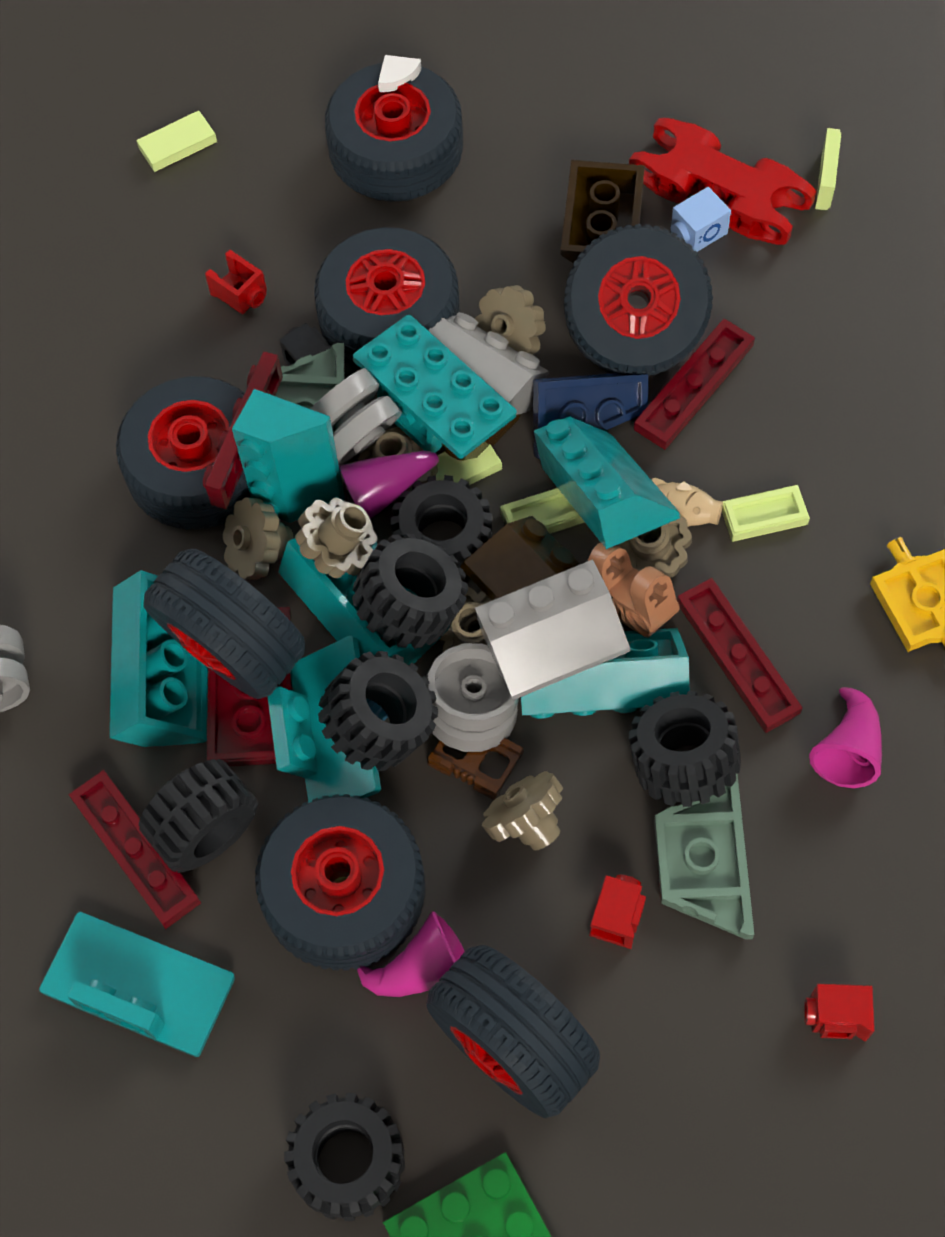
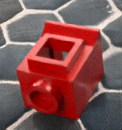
[205,250,267,315]
[589,875,646,949]
[804,984,875,1041]

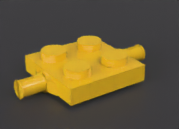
[870,537,945,652]

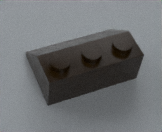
[560,160,645,264]
[460,516,613,601]

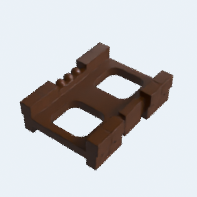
[428,738,524,800]

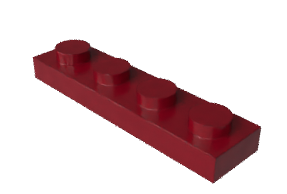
[634,318,755,450]
[203,351,283,509]
[677,578,803,733]
[68,770,201,929]

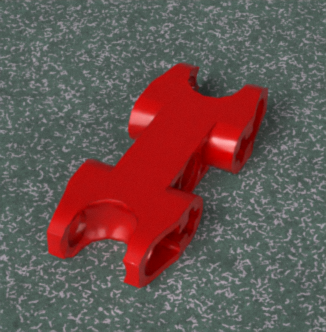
[629,118,817,245]

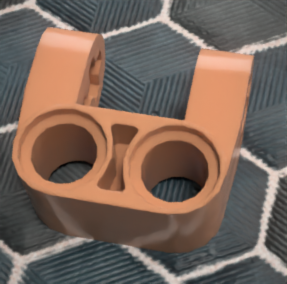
[588,542,680,638]

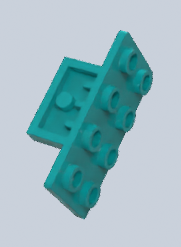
[353,315,517,459]
[267,636,381,803]
[39,912,235,1057]

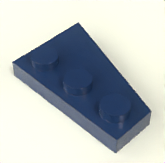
[533,373,648,459]

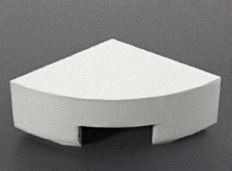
[378,55,421,92]

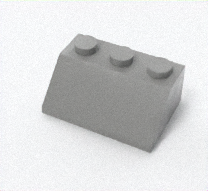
[429,312,549,415]
[475,559,630,700]

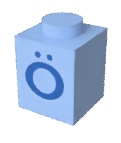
[670,186,731,252]

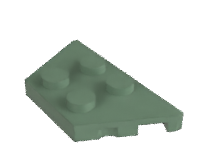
[275,343,344,488]
[654,774,754,940]

